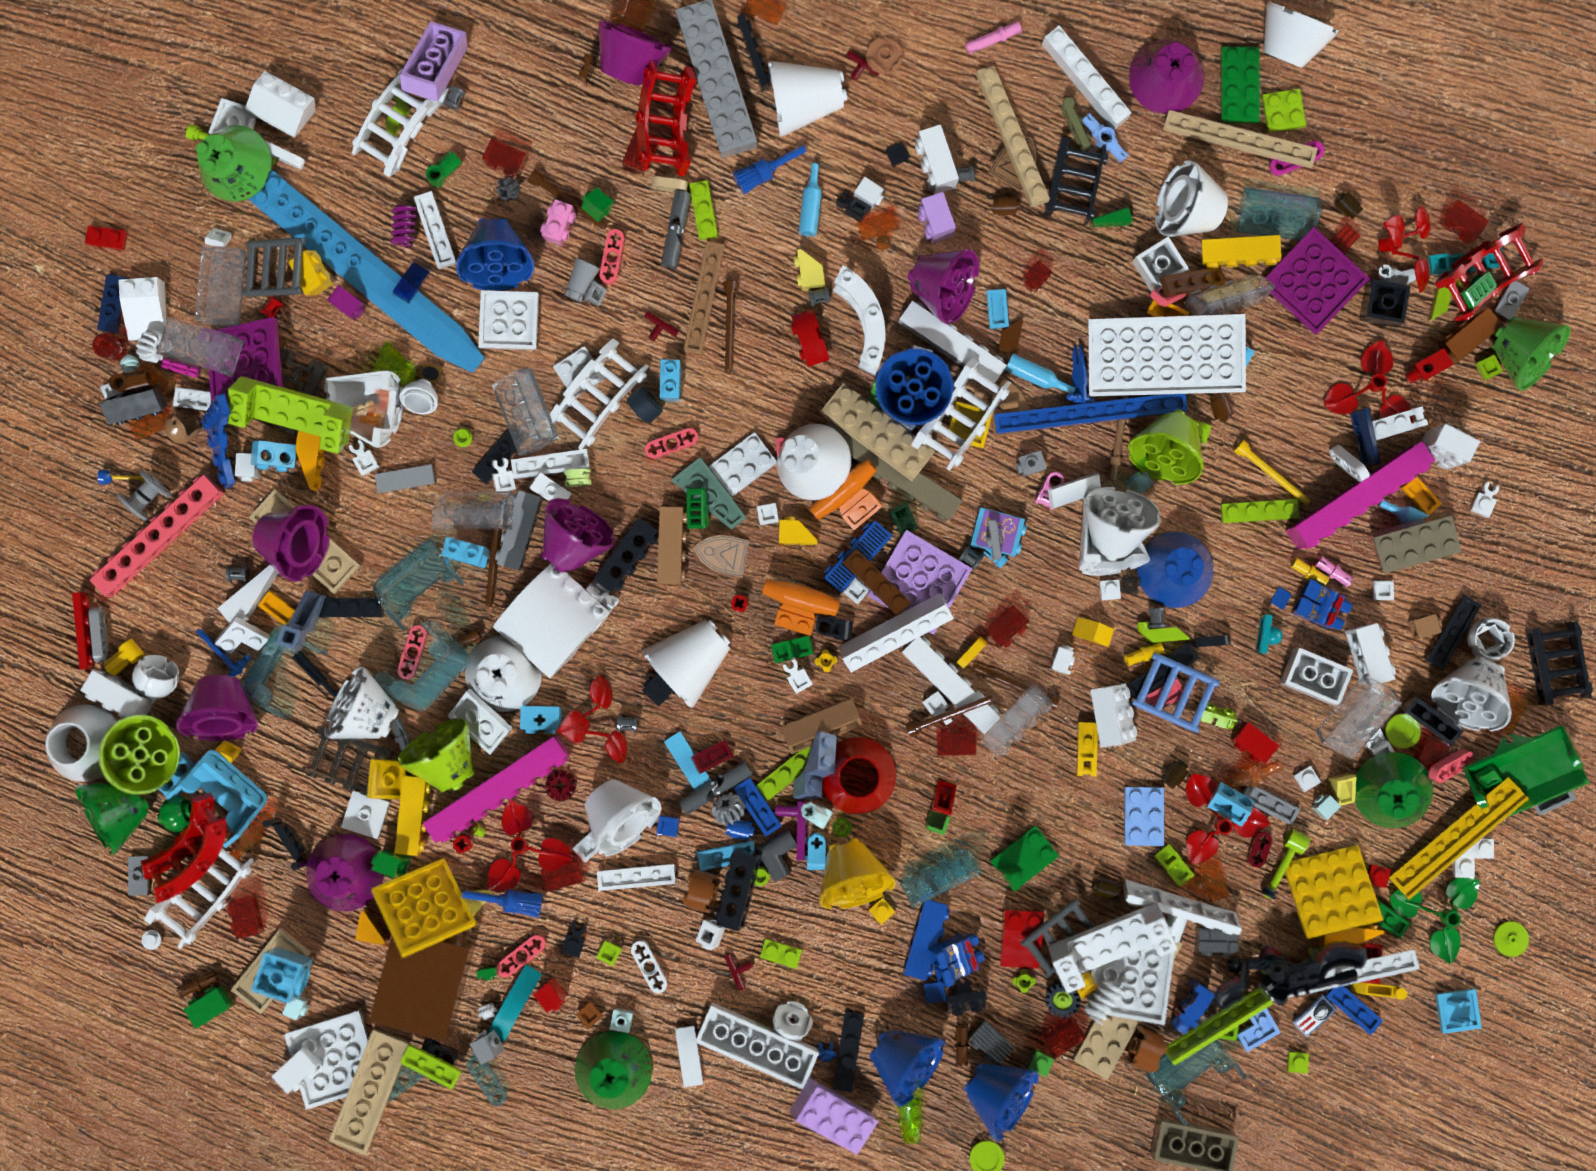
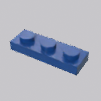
[734,777,782,836]
[1324,986,1383,1035]

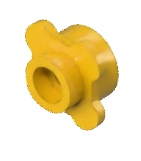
[815,649,838,672]

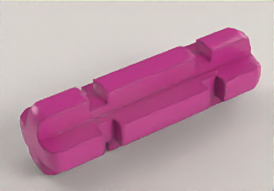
[161,358,200,378]

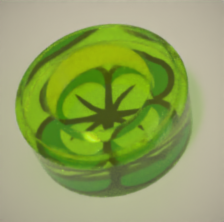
[833,817,852,837]

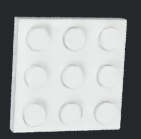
[478,290,539,350]

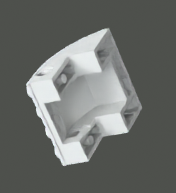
[493,563,610,678]

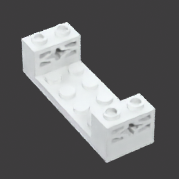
[1048,902,1178,993]

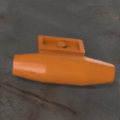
[810,459,883,530]
[762,579,841,636]

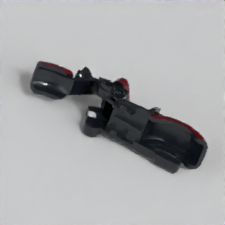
[1214,941,1367,1010]

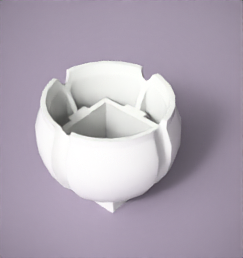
[1467,617,1515,661]
[132,655,179,702]

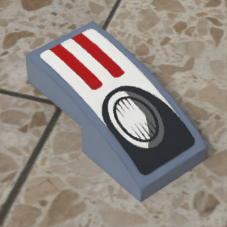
[1293,994,1336,1037]

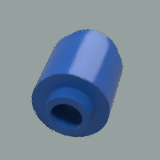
[726,820,755,841]

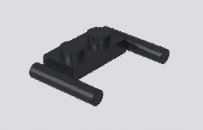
[263,817,308,870]

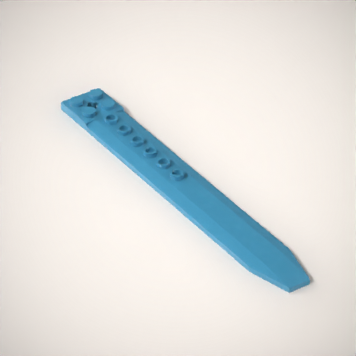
[248,170,485,373]

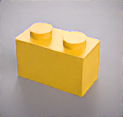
[288,250,333,296]

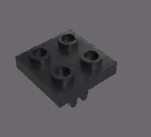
[946,978,987,1016]

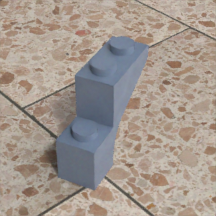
[276,590,326,650]
[793,732,837,802]

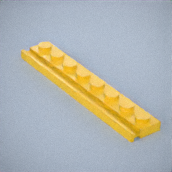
[1389,777,1529,900]

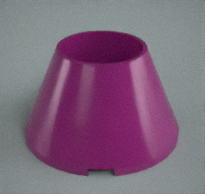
[598,19,672,86]
[252,505,329,582]
[177,675,258,741]

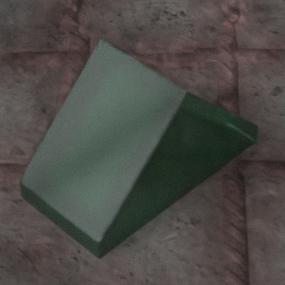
[887,500,919,537]

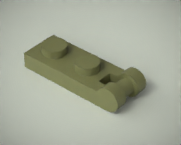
[1061,97,1091,151]

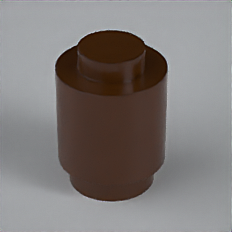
[993,196,1020,216]
[1209,393,1234,423]

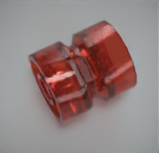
[92,333,127,362]

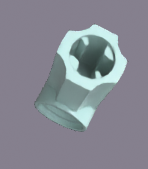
[801,802,833,829]

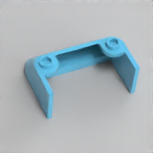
[165,750,267,848]

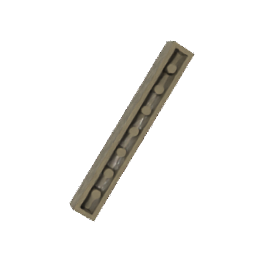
[828,422,963,522]

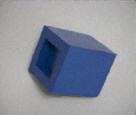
[656,815,680,837]

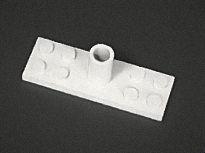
[1123,879,1242,943]

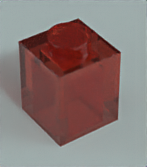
[1022,260,1053,293]

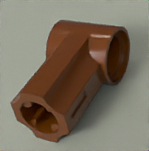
[109,369,153,393]

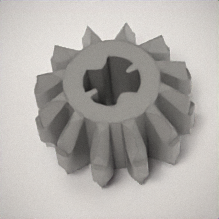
[711,792,745,826]

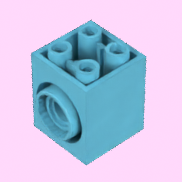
[251,947,313,1003]

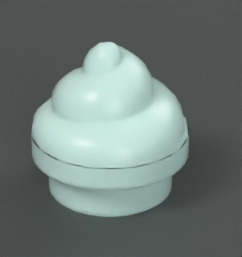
[120,354,140,373]

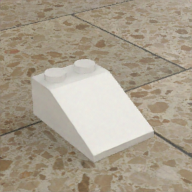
[119,277,168,341]

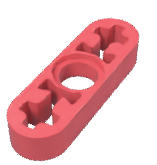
[600,229,625,285]
[645,428,698,459]
[397,625,428,679]
[1429,749,1474,783]
[497,934,546,977]

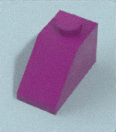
[327,285,365,321]

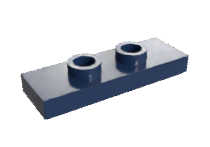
[97,274,127,334]
[1350,408,1381,468]

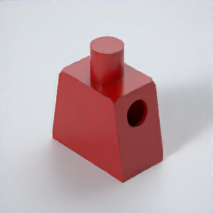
[1404,348,1454,384]

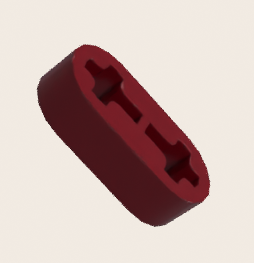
[1247,831,1272,868]

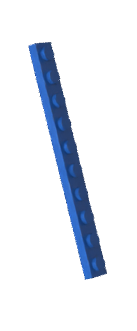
[994,394,1188,434]

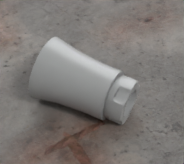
[564,258,600,302]

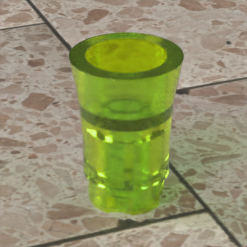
[896,1098,922,1144]

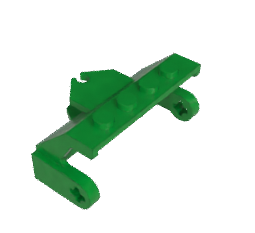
[1463,725,1590,817]

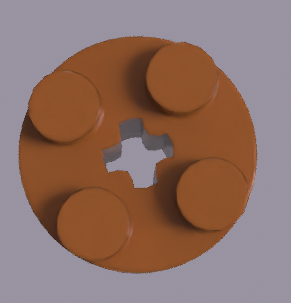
[683,870,720,913]
[1124,1026,1167,1072]

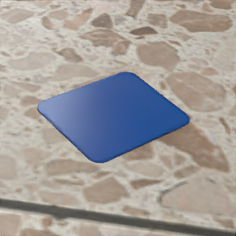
[1271,587,1291,609]

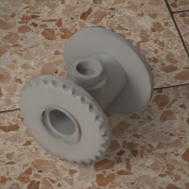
[117,469,171,521]

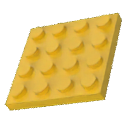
[1285,845,1383,940]
[371,858,476,958]

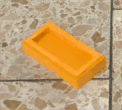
[1400,475,1442,515]
[257,590,296,625]

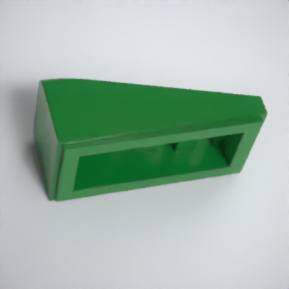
[1090,207,1133,227]
[1461,271,1497,309]
[687,488,710,529]

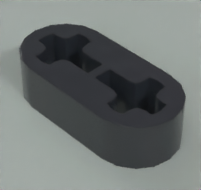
[1194,635,1231,647]

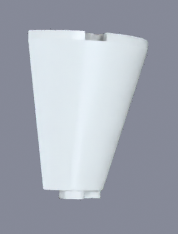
[768,61,847,136]
[324,371,404,448]
[1079,497,1150,576]
[641,620,730,708]

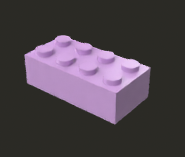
[400,21,467,102]
[789,1078,878,1154]

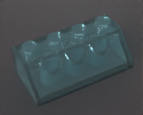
[1237,187,1322,240]
[900,848,982,908]

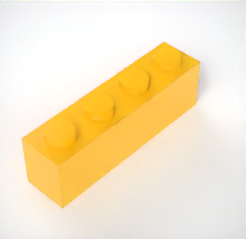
[1202,235,1281,269]
[394,775,432,856]

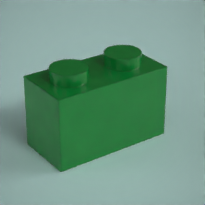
[372,849,412,878]
[183,985,234,1029]

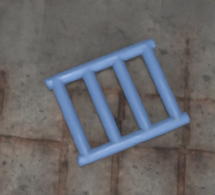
[1132,652,1220,733]

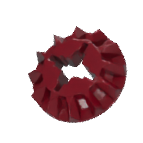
[545,770,576,801]

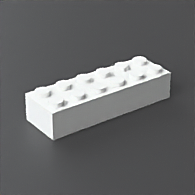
[695,1002,819,1089]

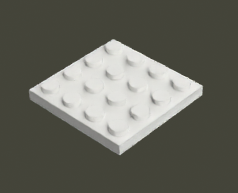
[1087,945,1175,1025]
[284,1010,369,1110]

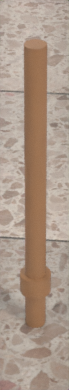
[1109,395,1129,481]

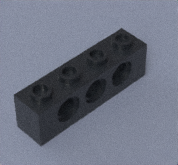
[594,517,659,594]
[716,848,762,932]

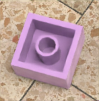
[917,192,956,244]

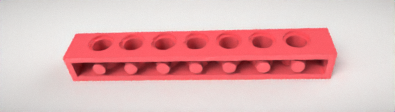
[90,475,225,598]

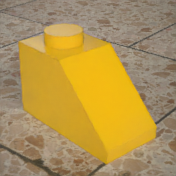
[779,517,817,545]

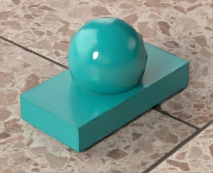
[1255,614,1283,654]

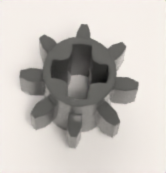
[496,176,521,201]

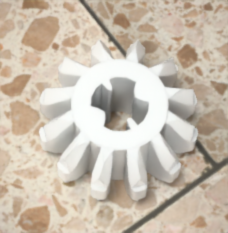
[135,330,168,363]

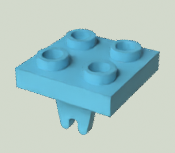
[1435,988,1482,1034]

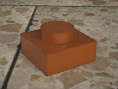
[575,1001,603,1029]

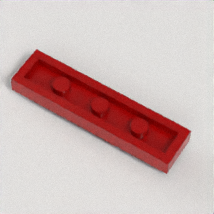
[72,592,96,670]

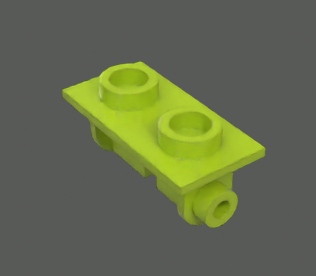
[1198,702,1238,729]

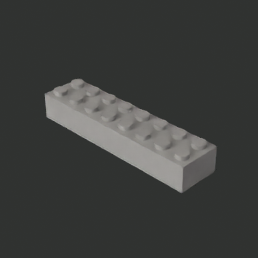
[675,0,757,159]

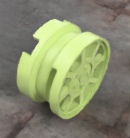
[564,469,592,487]

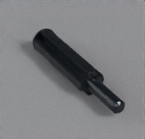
[292,650,338,698]

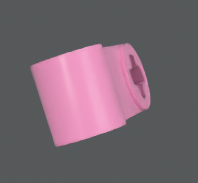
[1034,472,1064,510]

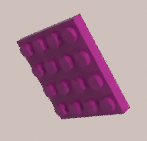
[1260,227,1370,335]
[206,317,283,404]

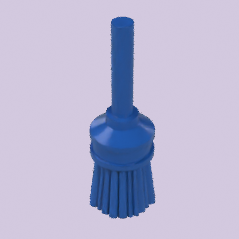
[732,145,806,195]
[462,889,542,918]

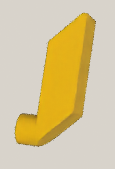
[1350,982,1407,1000]

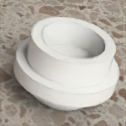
[142,930,162,950]
[478,1004,497,1020]

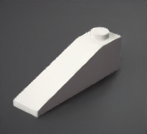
[217,565,278,623]

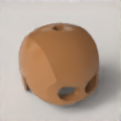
[164,411,201,444]

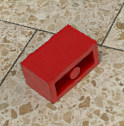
[1230,722,1279,764]
[533,977,567,1013]

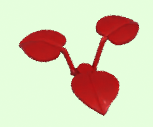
[1378,206,1431,293]
[1323,340,1413,424]
[557,675,627,763]
[1186,773,1270,864]
[488,800,572,892]

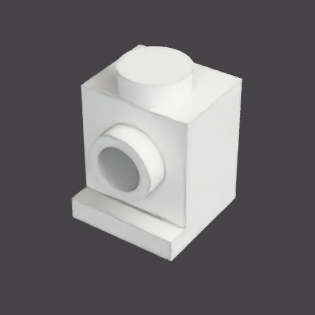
[1049,645,1075,675]
[696,917,726,950]

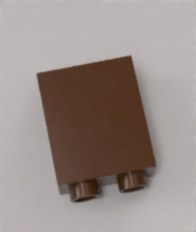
[369,931,476,1041]

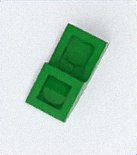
[771,636,815,663]

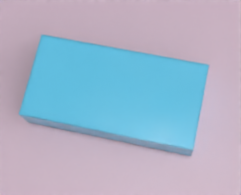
[986,289,1009,329]

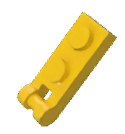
[1076,722,1098,777]

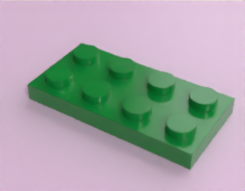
[1220,47,1260,124]

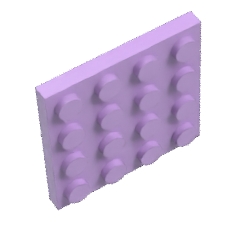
[868,530,972,635]

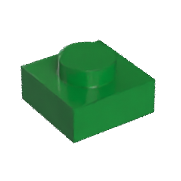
[1475,765,1503,790]
[476,965,498,981]

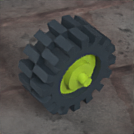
[1045,980,1081,1018]

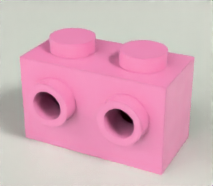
[541,200,576,246]

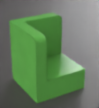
[925,810,951,835]

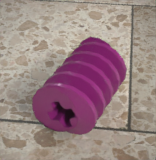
[390,205,417,247]

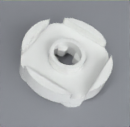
[773,1001,812,1041]

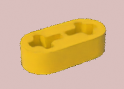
[956,636,988,668]

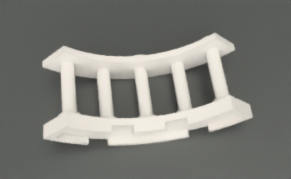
[352,69,449,177]
[833,265,885,376]
[546,338,649,450]
[911,358,1011,471]
[144,848,254,949]

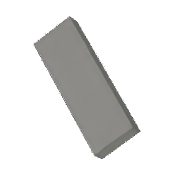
[375,464,436,494]
[1241,782,1300,825]

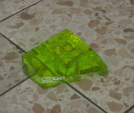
[373,341,417,386]

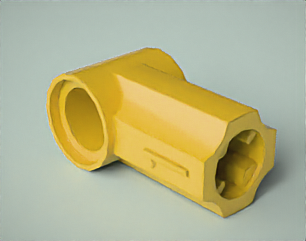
[103,639,145,676]

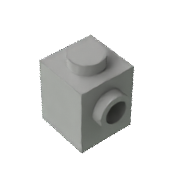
[1015,450,1047,477]
[470,1030,505,1064]

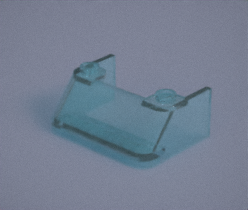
[373,540,464,630]
[373,619,471,711]
[242,626,329,718]
[1146,1040,1247,1126]

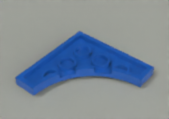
[201,394,235,489]

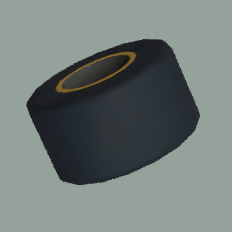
[627,387,663,424]

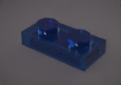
[393,262,430,304]

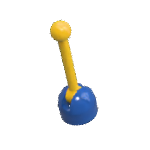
[98,469,145,485]

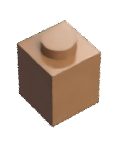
[1408,614,1442,640]

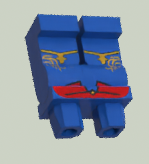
[1291,579,1353,630]
[927,933,985,988]
[1171,978,1215,1034]

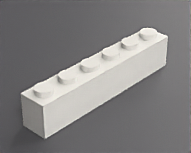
[1042,26,1131,130]
[898,301,1007,383]
[839,593,954,672]
[901,636,1001,734]

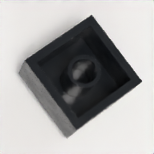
[1360,279,1411,328]

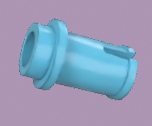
[983,549,1008,568]

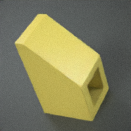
[794,249,825,291]

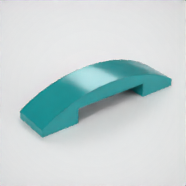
[1428,247,1503,275]
[487,964,543,1042]

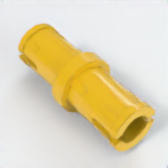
[1290,557,1330,586]
[1124,642,1164,667]

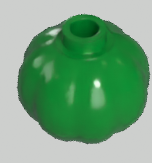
[157,796,192,832]

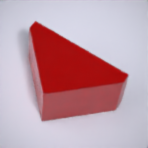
[930,780,957,816]

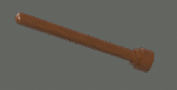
[527,169,607,230]
[723,281,738,373]
[485,515,505,607]
[972,664,1060,710]
[906,695,994,737]

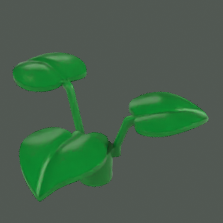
[1390,877,1480,964]

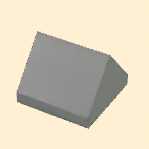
[584,281,607,306]

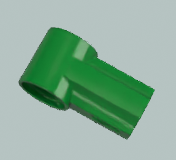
[426,151,462,187]

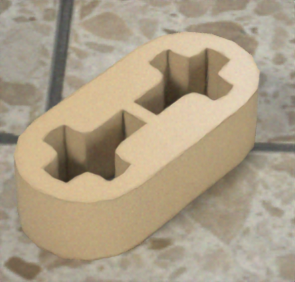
[651,177,688,192]

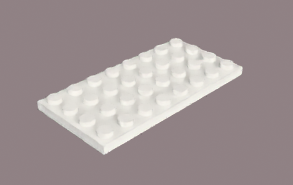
[1088,314,1246,396]

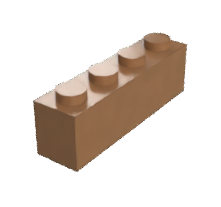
[657,507,687,585]
[781,699,863,754]

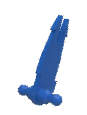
[1066,345,1095,405]
[196,629,251,677]

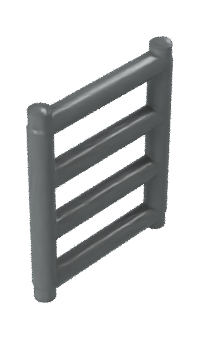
[243,238,306,297]
[1020,898,1094,978]

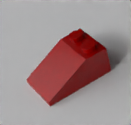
[1000,908,1044,969]

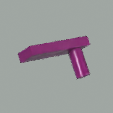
[775,801,809,861]

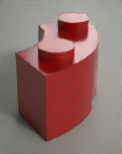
[790,309,830,367]

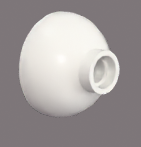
[399,379,438,414]

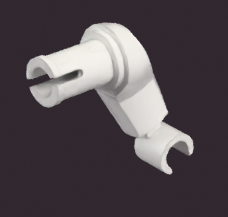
[1379,265,1416,285]

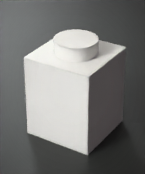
[854,177,884,209]
[235,453,260,482]

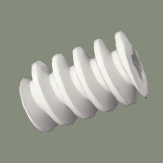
[1083,981,1125,1025]

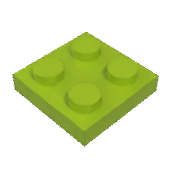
[1261,89,1306,133]

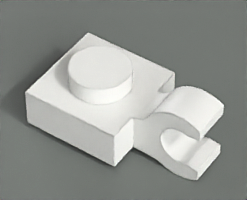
[922,691,952,725]

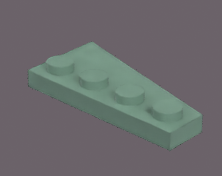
[671,457,747,529]

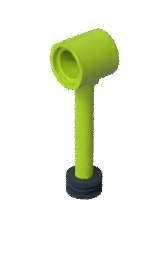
[1261,828,1310,900]

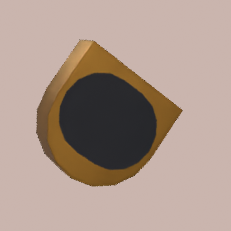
[421,363,443,385]

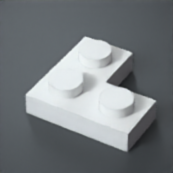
[214,616,270,654]
[1453,838,1494,878]

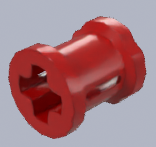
[259,296,285,318]
[731,595,748,613]
[453,834,474,853]

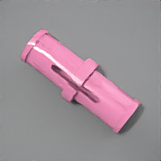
[1315,556,1354,587]

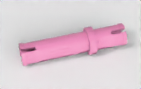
[965,21,1022,54]

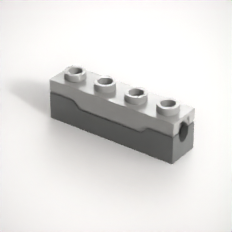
[495,491,543,572]

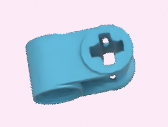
[807,832,826,870]

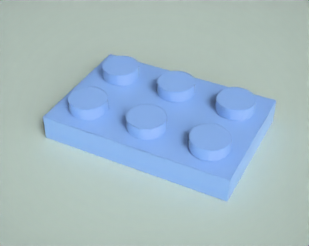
[1124,787,1164,846]

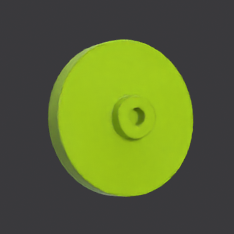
[1385,714,1421,749]
[1493,921,1529,957]
[969,1140,1005,1171]

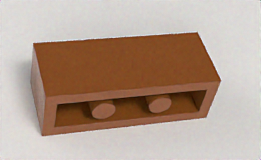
[1439,307,1503,364]

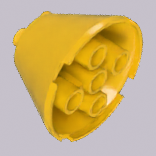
[819,838,896,909]

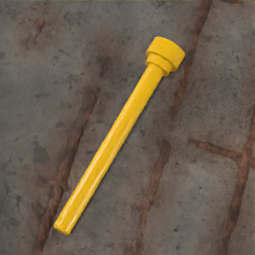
[1233,440,1311,506]

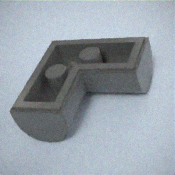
[755,829,797,882]

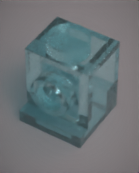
[1124,471,1155,494]

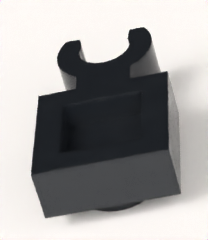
[836,192,872,223]
[561,921,587,958]

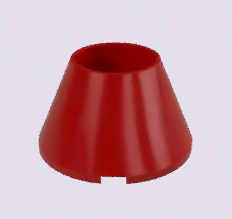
[822,737,896,814]

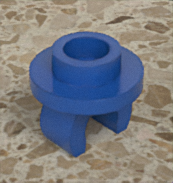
[817,1042,836,1062]

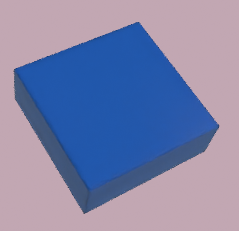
[923,981,946,1004]

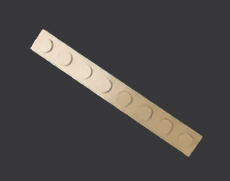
[976,66,1050,207]
[1163,110,1318,168]

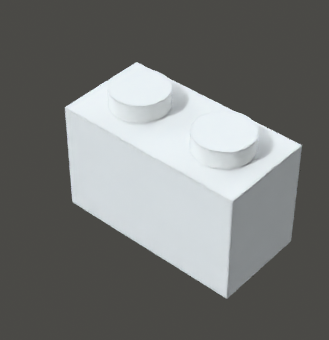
[272,1046,321,1094]

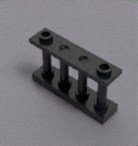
[1043,137,1108,225]
[1525,622,1593,705]

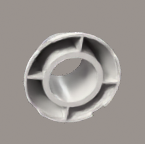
[1264,1,1339,68]
[1155,160,1228,237]
[45,705,117,782]
[585,780,661,856]

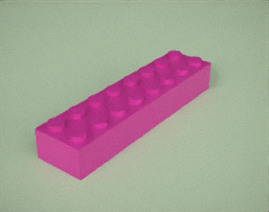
[1285,441,1435,549]
[423,736,571,844]

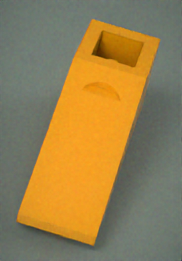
[295,431,325,492]
[1319,924,1384,947]

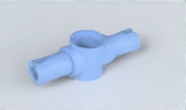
[1082,113,1129,163]

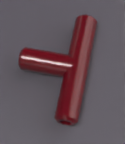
[846,50,879,81]
[644,311,679,341]
[724,953,754,991]

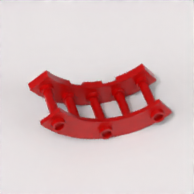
[635,60,697,176]
[1435,222,1543,322]
[140,792,227,904]

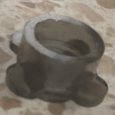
[1120,575,1141,595]

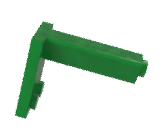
[989,825,1059,892]

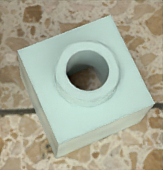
[1312,794,1341,820]
[282,996,309,1020]
[610,1008,634,1033]

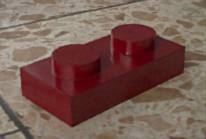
[690,740,734,774]

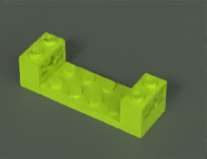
[227,376,353,454]

